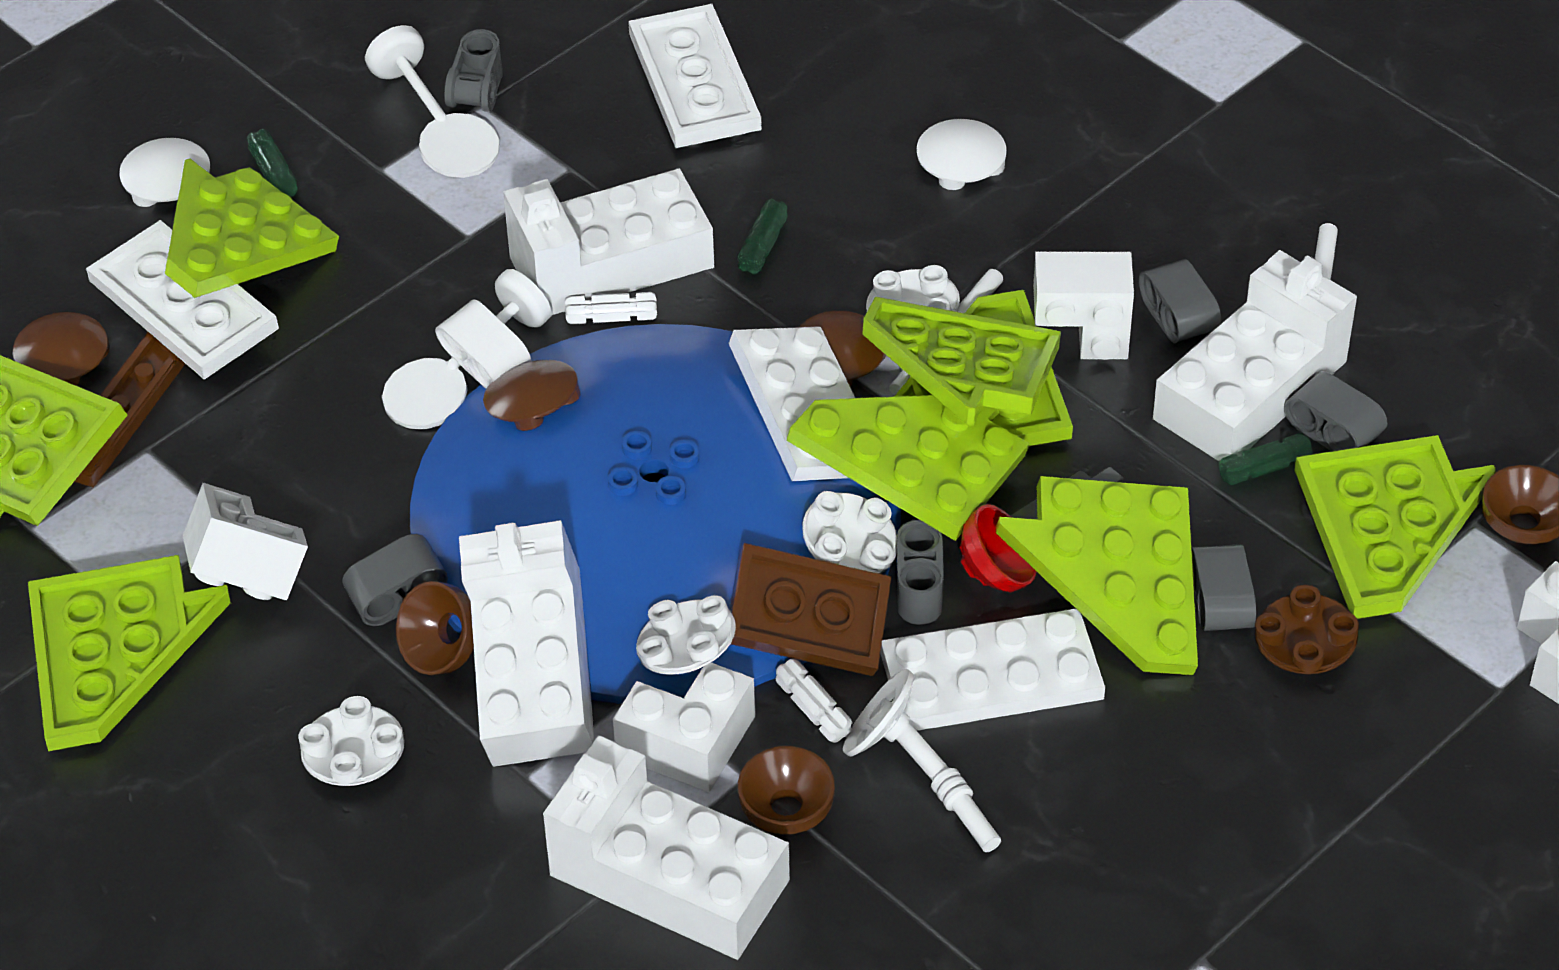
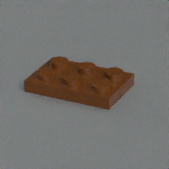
[730,543,891,676]

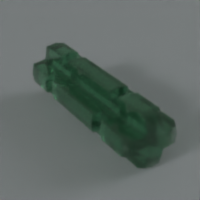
[247,129,298,196]
[737,199,788,274]
[1218,433,1313,485]

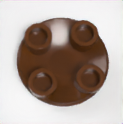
[799,311,886,387]
[13,312,110,386]
[483,360,581,431]
[1255,585,1359,674]

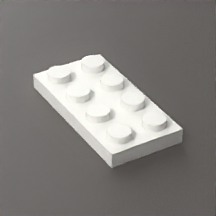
[628,4,762,148]
[86,220,279,380]
[729,327,855,481]
[880,609,1105,731]

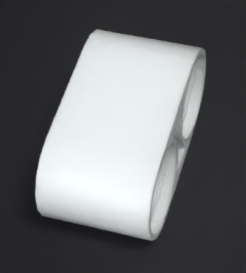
[435,299,531,389]

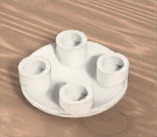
[917,119,1007,190]
[120,138,210,207]
[866,265,960,312]
[802,491,897,574]
[636,595,736,675]
[299,696,405,786]

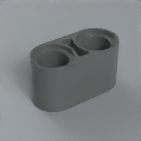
[1139,259,1221,344]
[1284,372,1387,452]
[896,519,944,625]
[342,534,448,626]
[1191,544,1256,631]

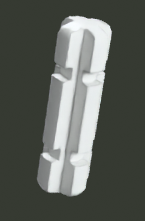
[565,292,657,324]
[776,659,852,743]

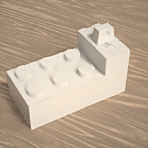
[503,168,714,315]
[1153,250,1357,467]
[459,520,595,767]
[543,735,790,960]

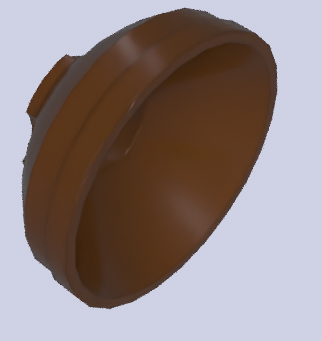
[1482,465,1559,544]
[396,581,474,675]
[738,746,835,834]

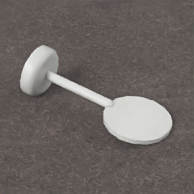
[365,25,500,178]
[382,269,552,429]

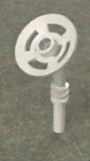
[843,669,1001,852]

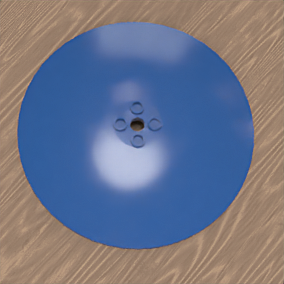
[410,324,902,704]

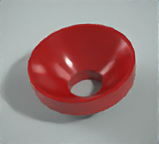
[960,504,1037,592]

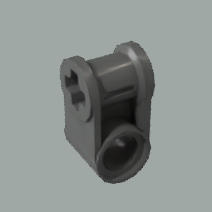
[444,29,503,112]

